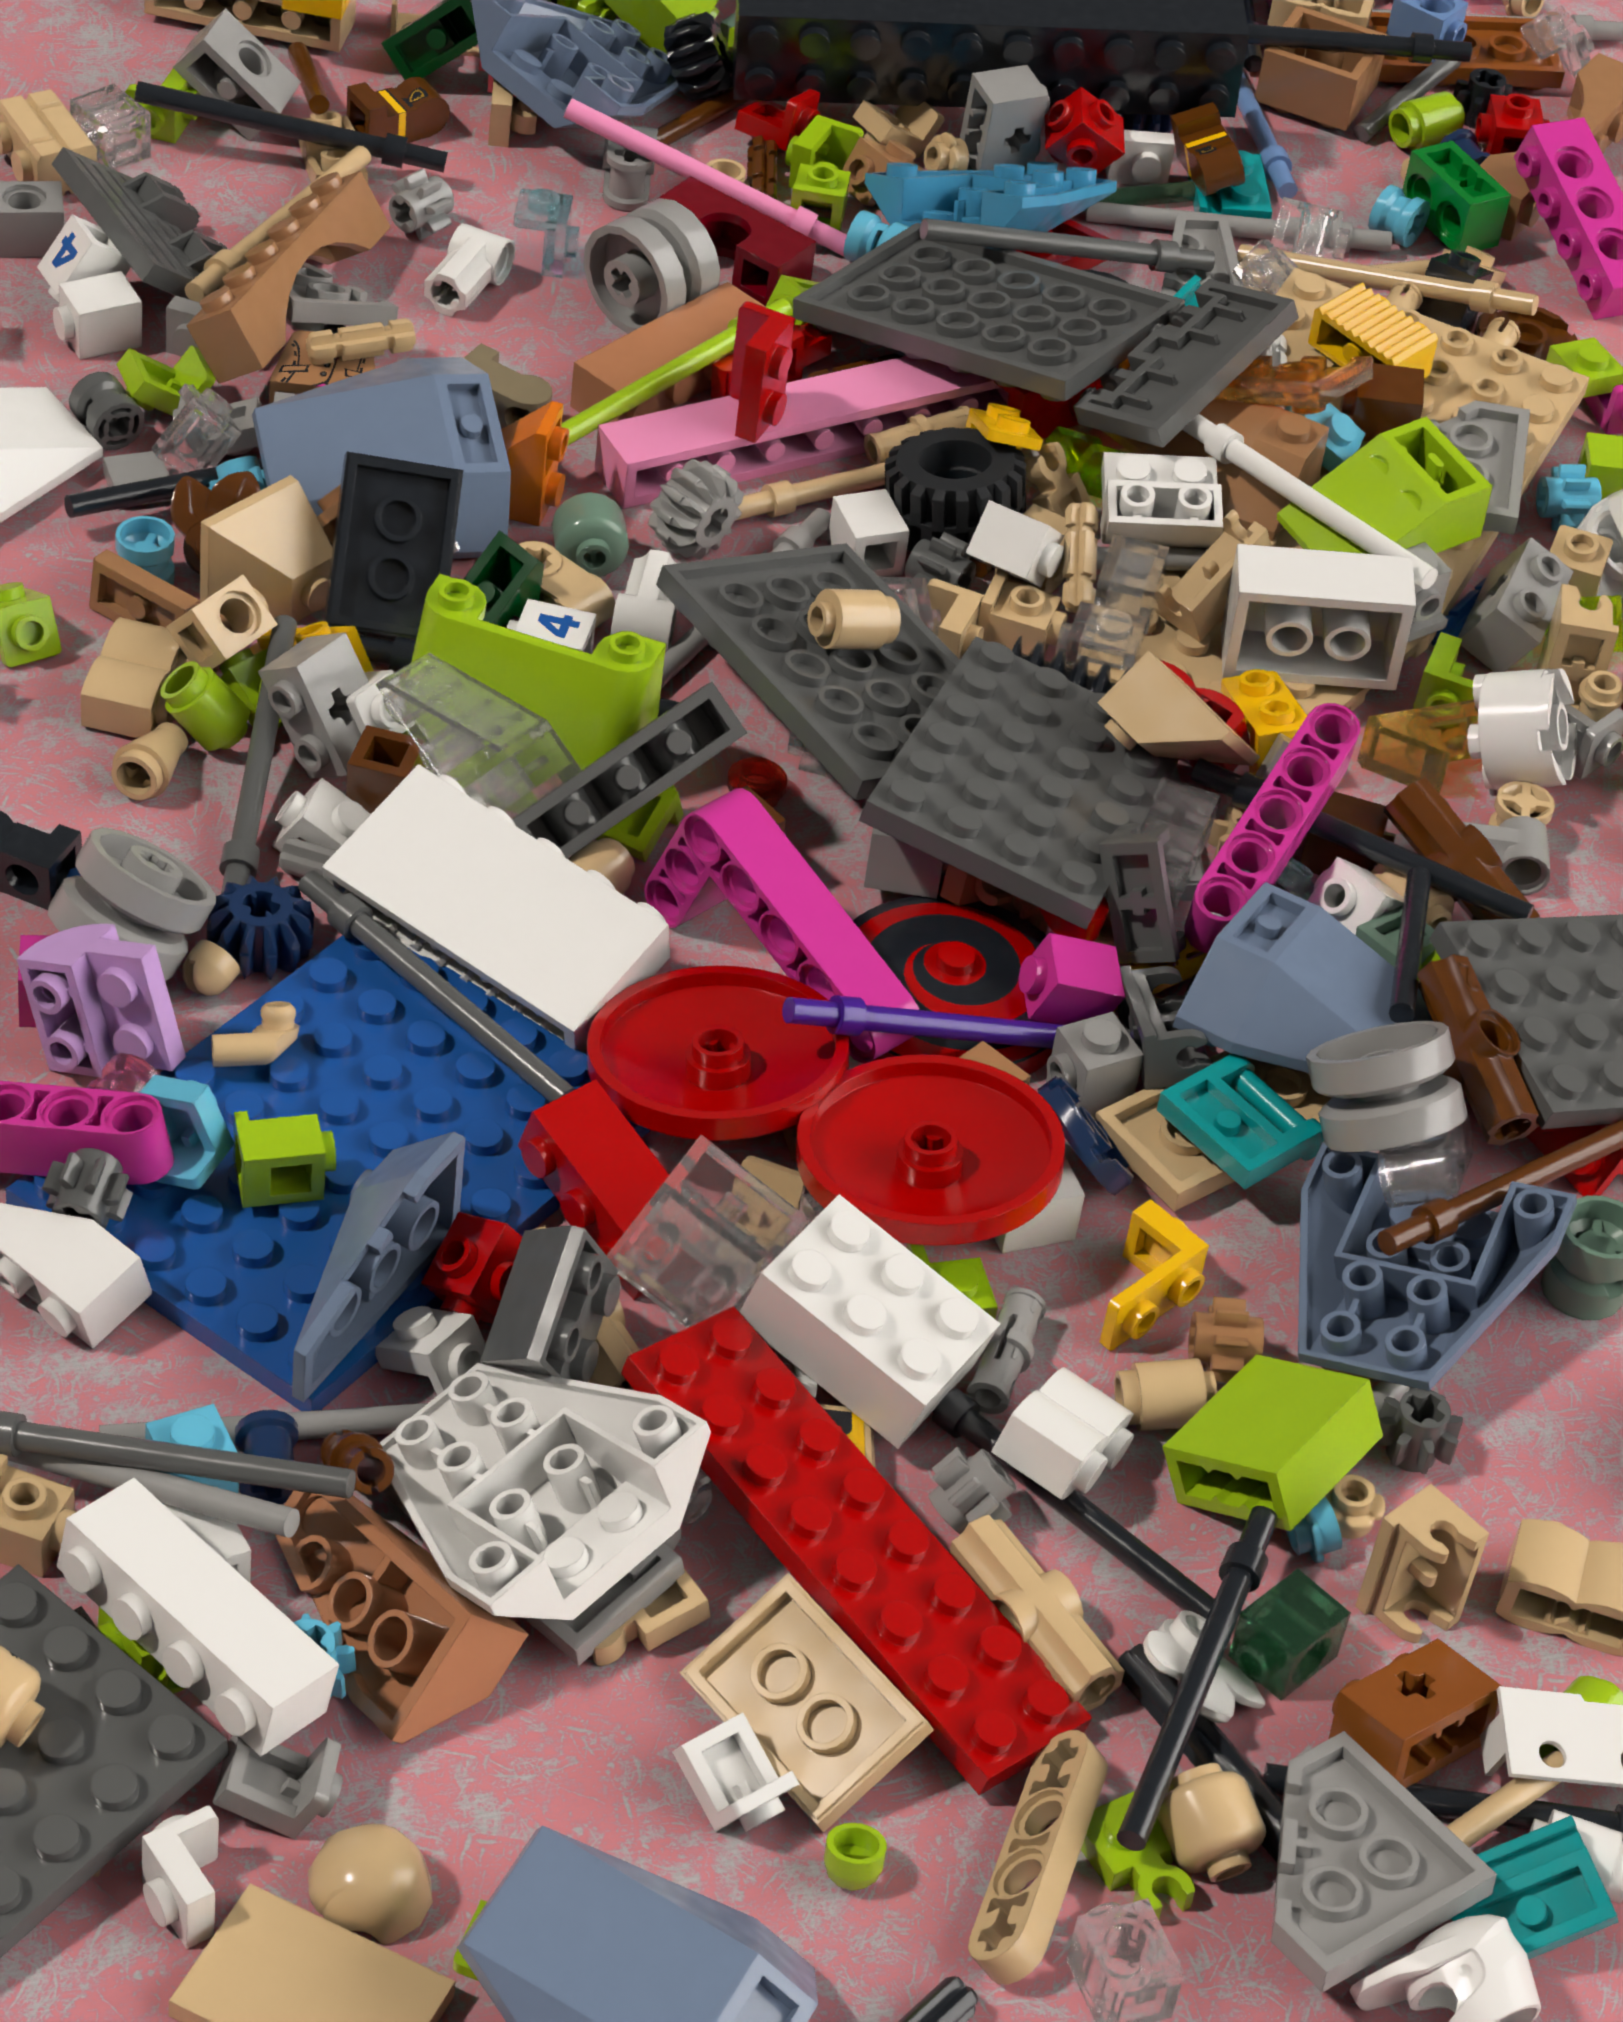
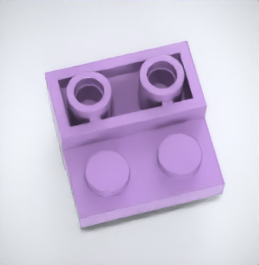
[17,924,186,1078]

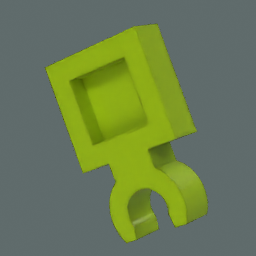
[1081,1791,1195,1927]

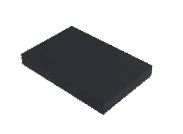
[324,451,464,640]

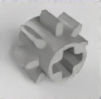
[389,168,454,240]
[928,1447,1016,1534]

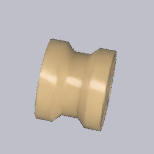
[1488,781,1555,826]

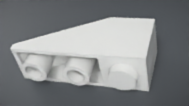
[0,1203,152,1349]

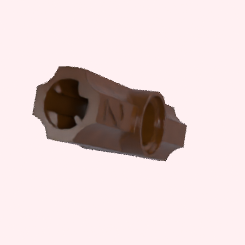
[1384,777,1540,920]
[1417,954,1539,1146]

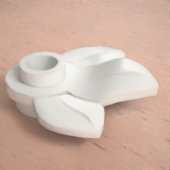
[1143,1610,1265,1723]

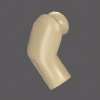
[211,1001,300,1067]

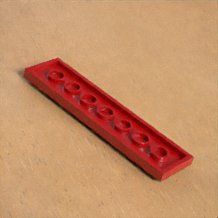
[621,1306,1093,1795]

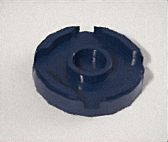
[1037,1076,1134,1196]

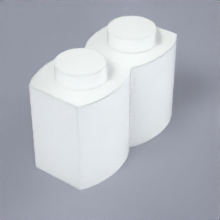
[991,1367,1134,1500]

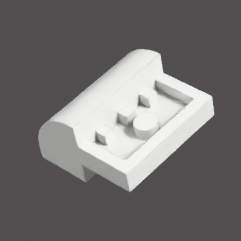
[1100,452,1223,548]

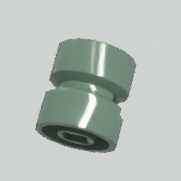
[1541,1196,1623,1320]

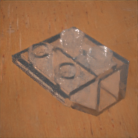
[606,1135,810,1328]

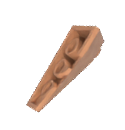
[275,1491,529,1744]

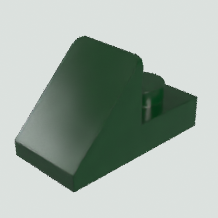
[381,0,478,80]
[463,530,544,627]

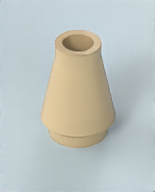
[111,722,188,800]

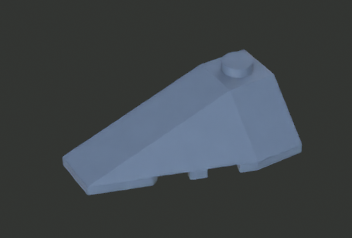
[292,1132,466,1402]

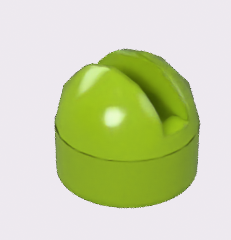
[824,1823,887,1891]

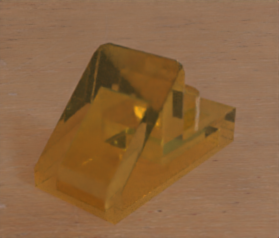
[1357,700,1478,794]

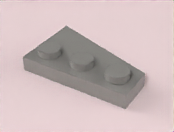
[286,262,399,331]

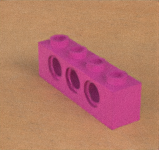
[1514,117,1623,320]

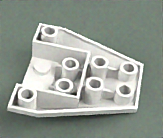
[0,387,103,523]
[380,1363,711,1620]

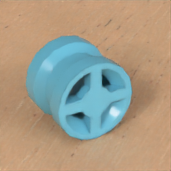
[1368,184,1430,248]

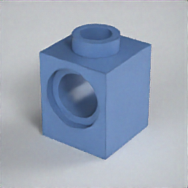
[1386,0,1468,63]

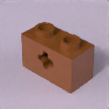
[1329,1638,1503,1788]

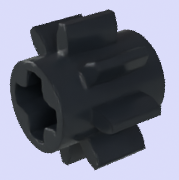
[1453,68,1513,129]

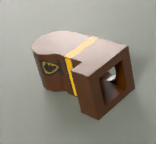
[346,77,450,143]
[1170,102,1245,196]

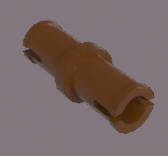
[320,1429,394,1495]

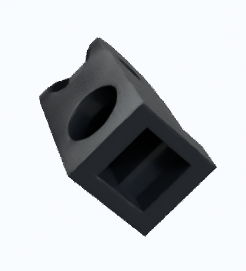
[0,811,82,910]

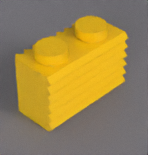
[1308,282,1438,379]

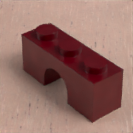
[655,176,816,306]

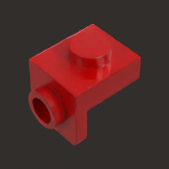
[735,89,820,151]

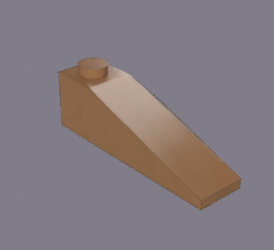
[1101,399,1330,541]

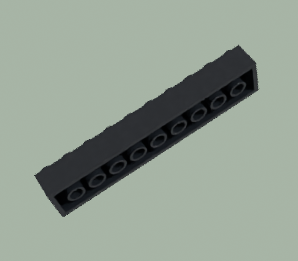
[732,0,1249,118]

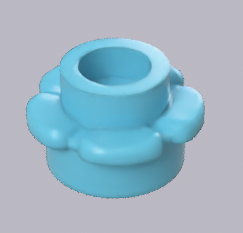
[1286,1496,1342,1563]

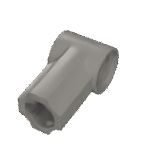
[1462,816,1550,895]

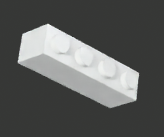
[57,1478,339,1757]

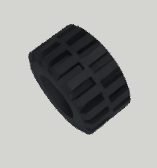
[885,427,1026,559]

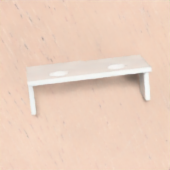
[1480,1686,1623,1788]

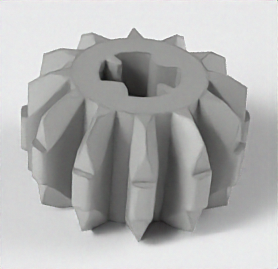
[648,458,744,559]

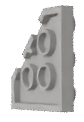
[1430,400,1530,535]
[1271,1731,1497,1992]

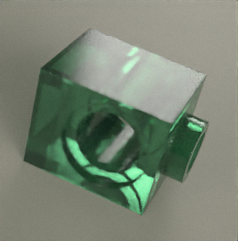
[1228,1568,1351,1701]

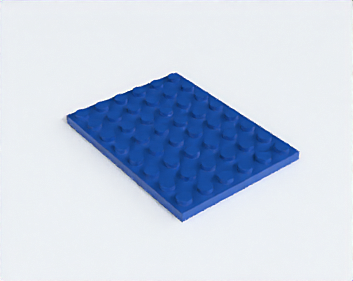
[6,935,651,1411]

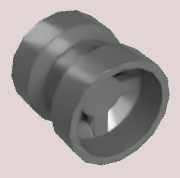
[69,372,145,450]

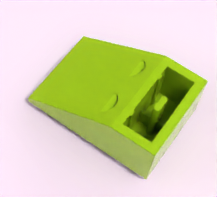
[1276,416,1493,554]

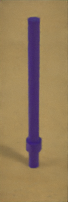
[782,995,1063,1049]

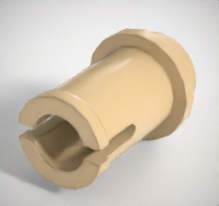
[1578,670,1623,722]

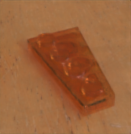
[1126,356,1373,414]

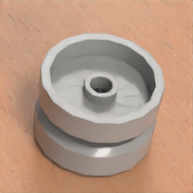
[583,198,721,334]
[47,827,216,981]
[1306,1021,1468,1152]

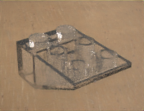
[376,652,581,819]

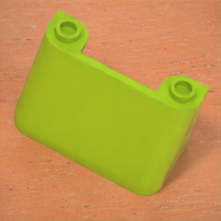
[403,574,666,802]

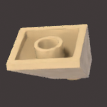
[200,475,333,621]
[1097,650,1260,766]

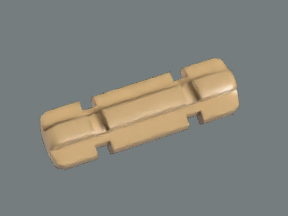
[306,318,416,365]
[1062,502,1098,613]

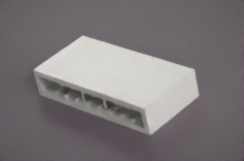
[322,764,670,1054]

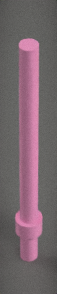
[563,98,847,256]

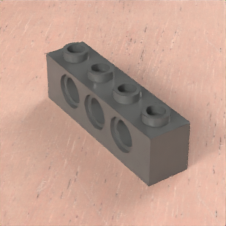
[512,682,747,859]

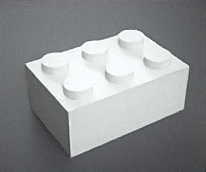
[1221,544,1416,690]
[740,1194,1000,1449]

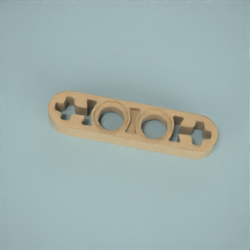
[968,1730,1108,1985]

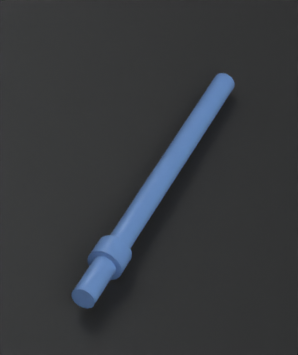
[1237,71,1298,200]

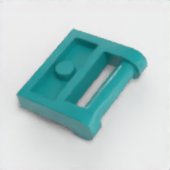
[1157,1054,1324,1190]

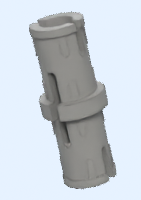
[966,1288,1046,1414]

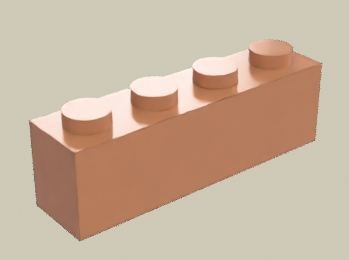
[570,282,766,423]

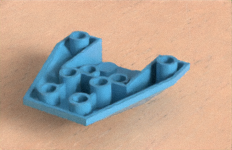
[865,161,1117,251]

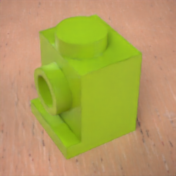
[791,162,851,231]
[233,1111,336,1208]

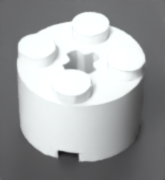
[1467,668,1577,790]

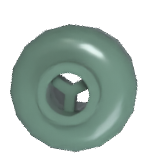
[551,492,629,577]

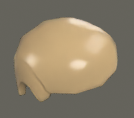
[308,1823,433,1945]

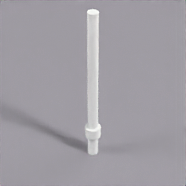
[1182,414,1438,589]

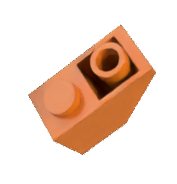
[501,401,569,526]

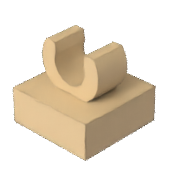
[488,79,537,147]

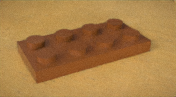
[1368,12,1565,90]

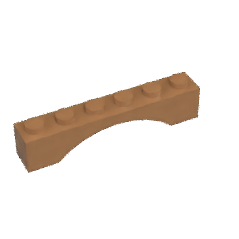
[1480,53,1623,241]
[186,171,391,384]

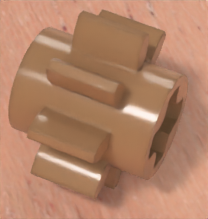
[1188,1296,1264,1383]

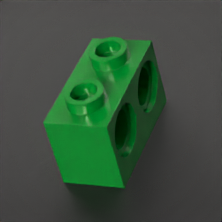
[1403,140,1511,252]

